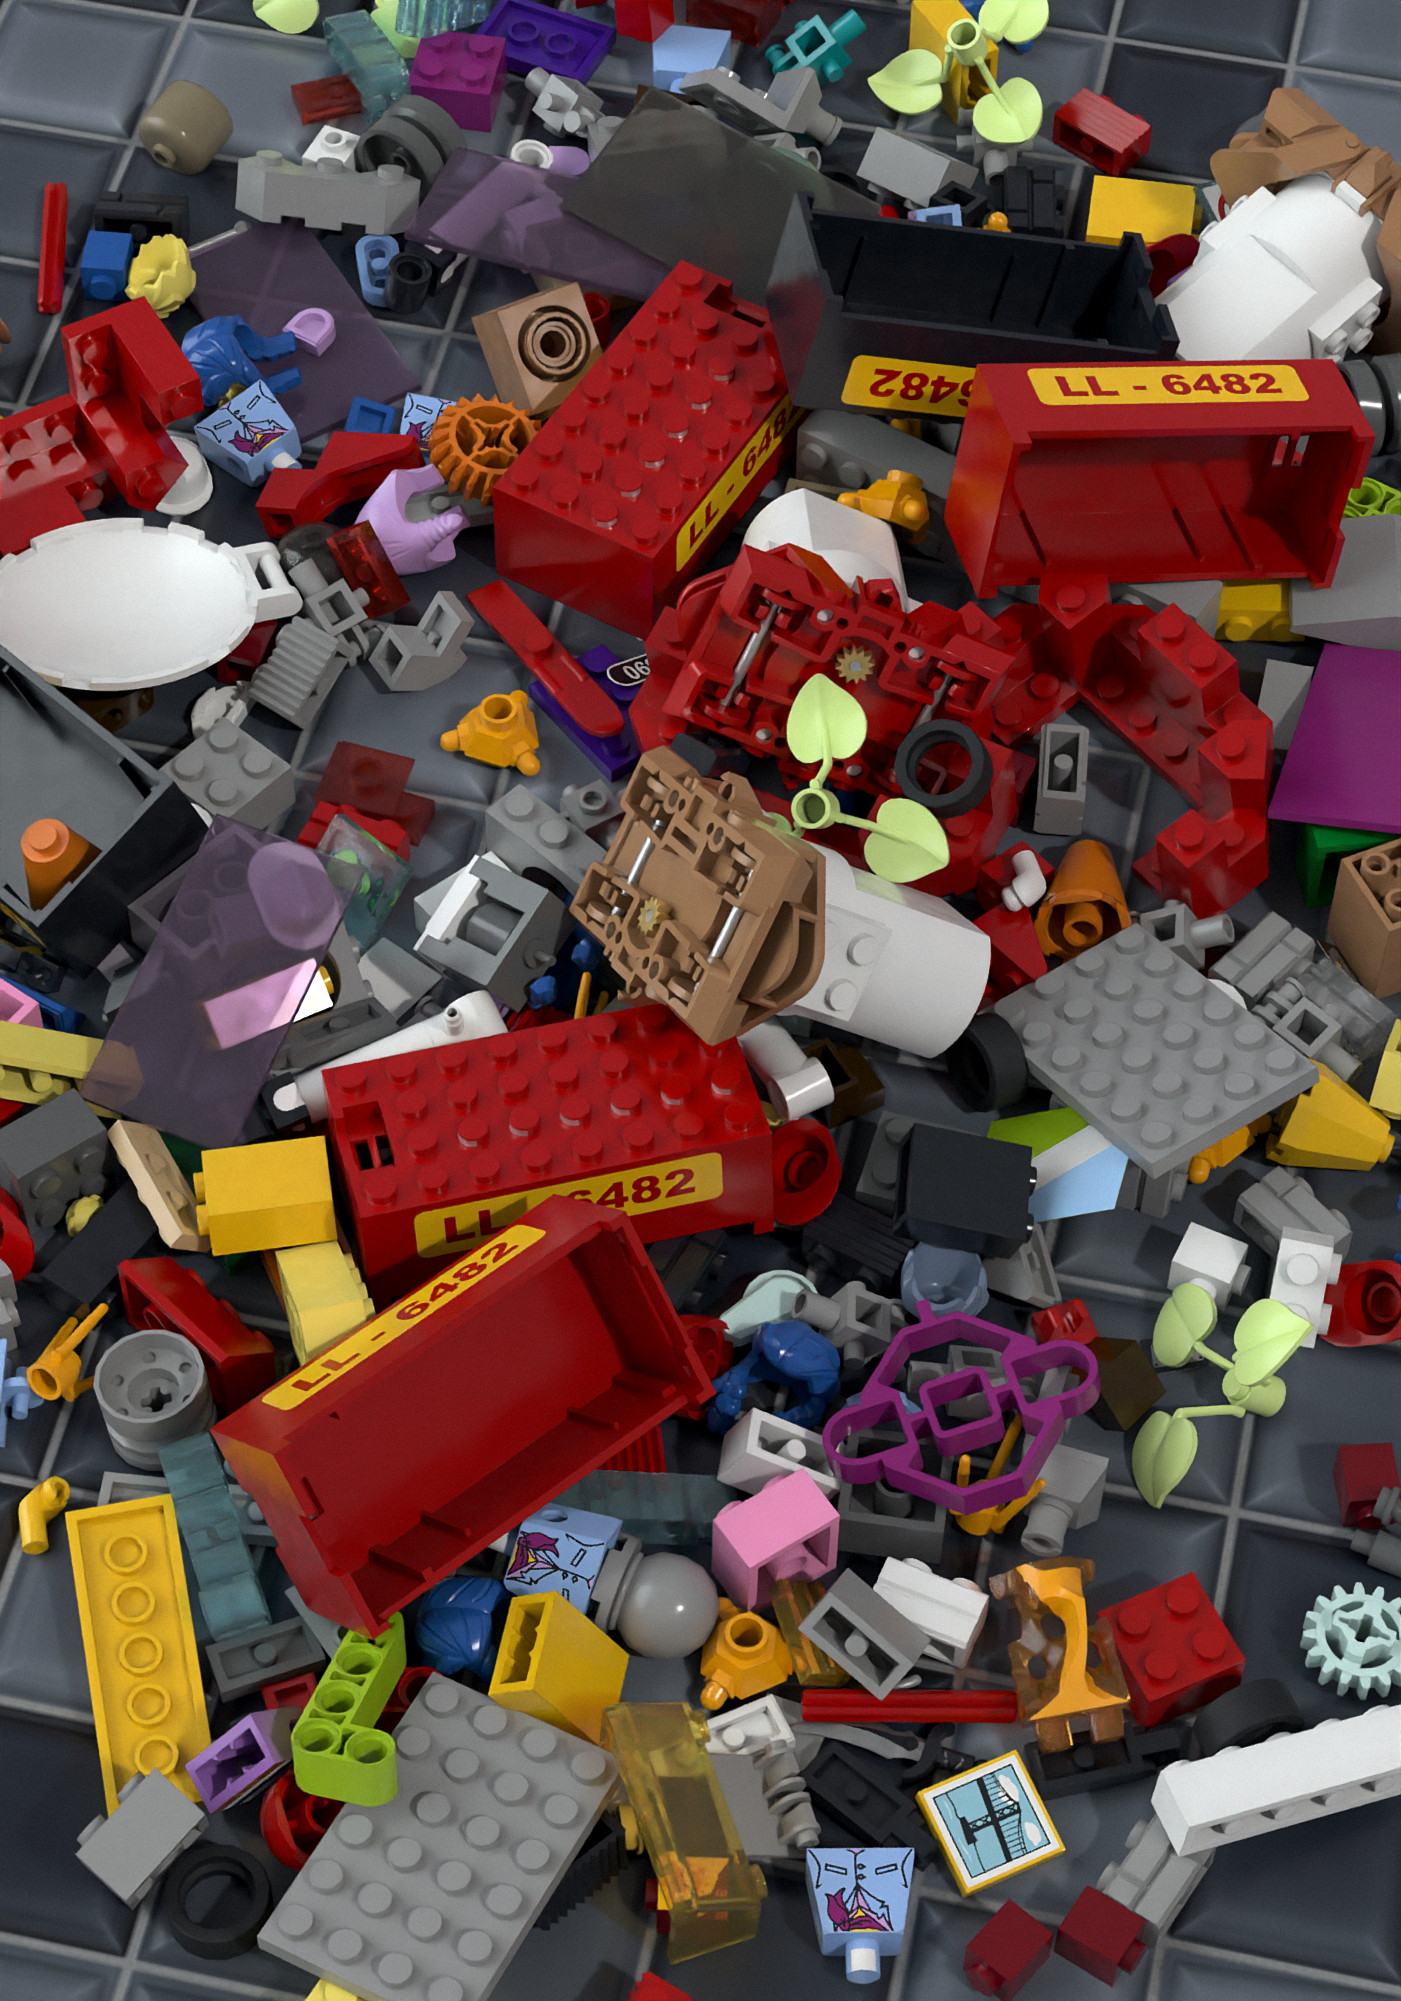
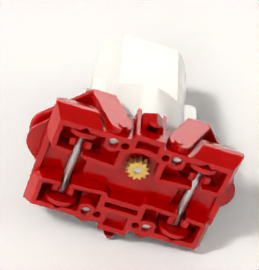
[661,488,1016,799]

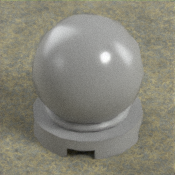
[586,1531,720,1660]

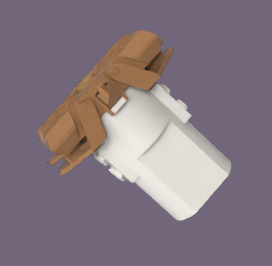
[1154,88,1401,363]
[569,745,991,1059]

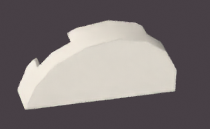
[191,680,256,740]

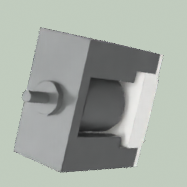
[413,855,578,1013]

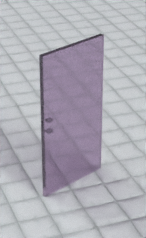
[404,146,716,302]
[188,216,422,445]
[78,813,365,1150]

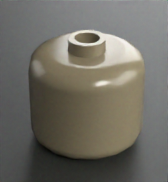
[138,80,233,175]

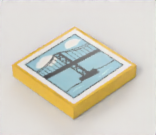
[915,1749,1066,1898]

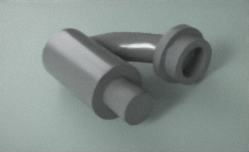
[1350,1486,1401,1578]

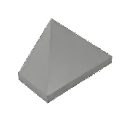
[982,1223,1063,1310]

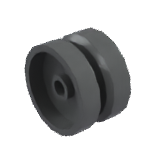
[357,95,468,207]
[1335,353,1401,456]

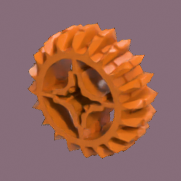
[428,393,542,509]

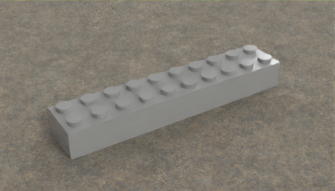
[796,409,1223,639]

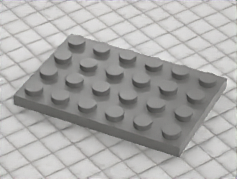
[976,922,1320,1179]
[257,1672,628,2001]

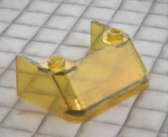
[599,1702,768,1965]

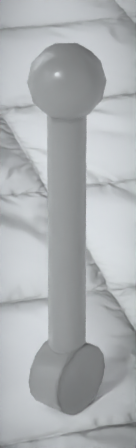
[187,220,253,256]

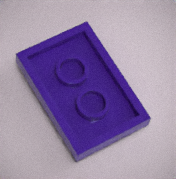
[475,0,616,86]
[528,644,643,783]

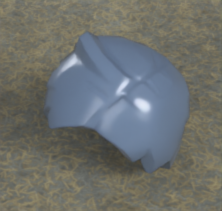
[900,1242,990,1318]

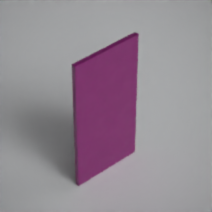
[1268,643,1401,834]

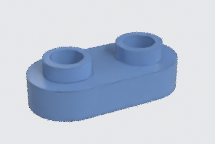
[355,234,400,307]

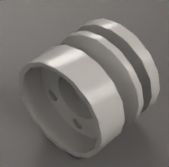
[93,1330,218,1471]

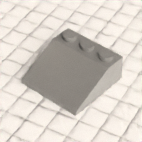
[1289,514,1401,651]

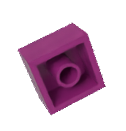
[407,28,507,133]

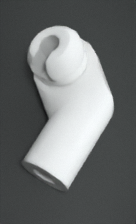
[1001,850,1046,912]

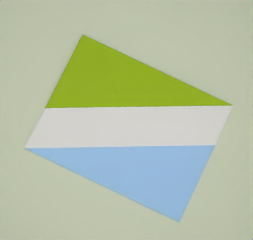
[987,1107,1129,1223]

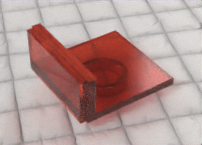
[315,741,415,820]

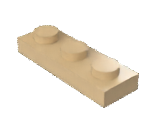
[107,1120,211,1253]

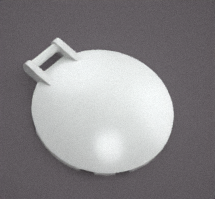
[0,518,303,691]

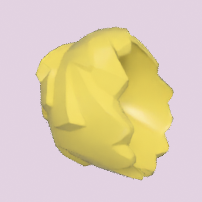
[124,234,196,318]

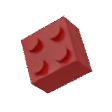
[1092,1572,1246,1731]

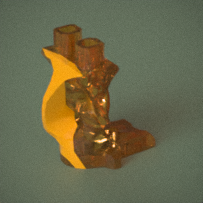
[988,1556,1130,1754]

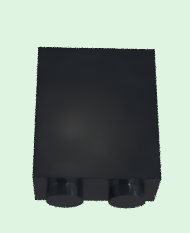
[892,1123,1037,1260]

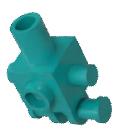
[765,8,868,87]

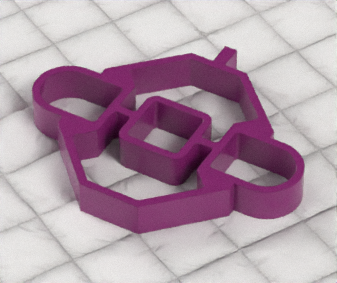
[822,1299,1101,1515]

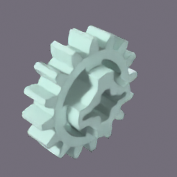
[1300,1582,1401,1700]

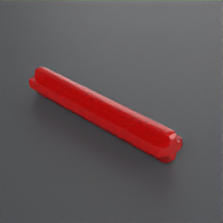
[37,182,69,315]
[801,1689,1018,1723]

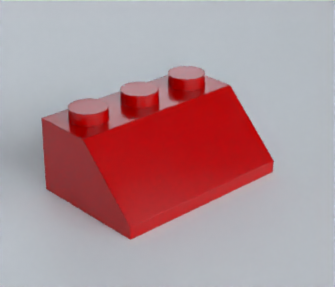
[117,1257,276,1416]

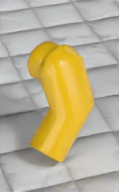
[18,1477,71,1555]

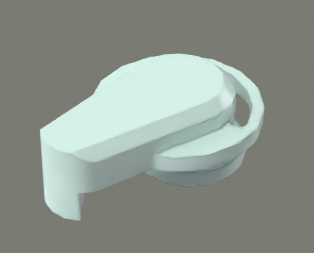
[719,1270,818,1349]

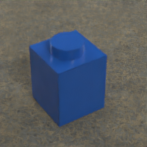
[80,230,135,302]

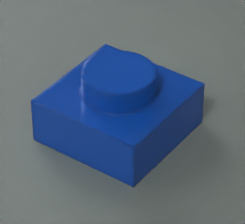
[344,395,397,434]

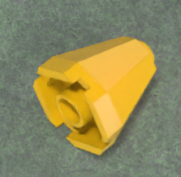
[1265,1057,1395,1171]

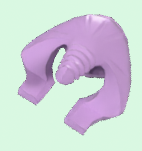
[353,463,471,576]

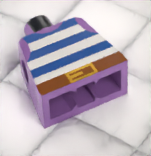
[185,1706,303,1815]

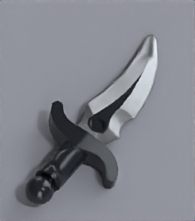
[789,1722,988,1784]

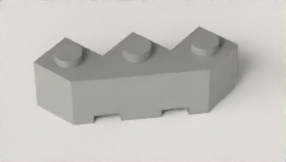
[235,150,421,236]

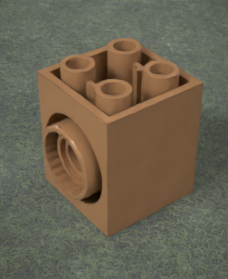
[471,282,603,421]
[1326,838,1401,1001]

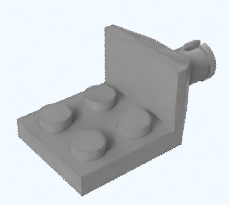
[678,66,842,148]
[1020,1366,1109,1557]

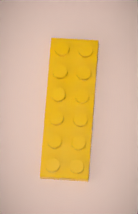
[65,1493,212,1817]

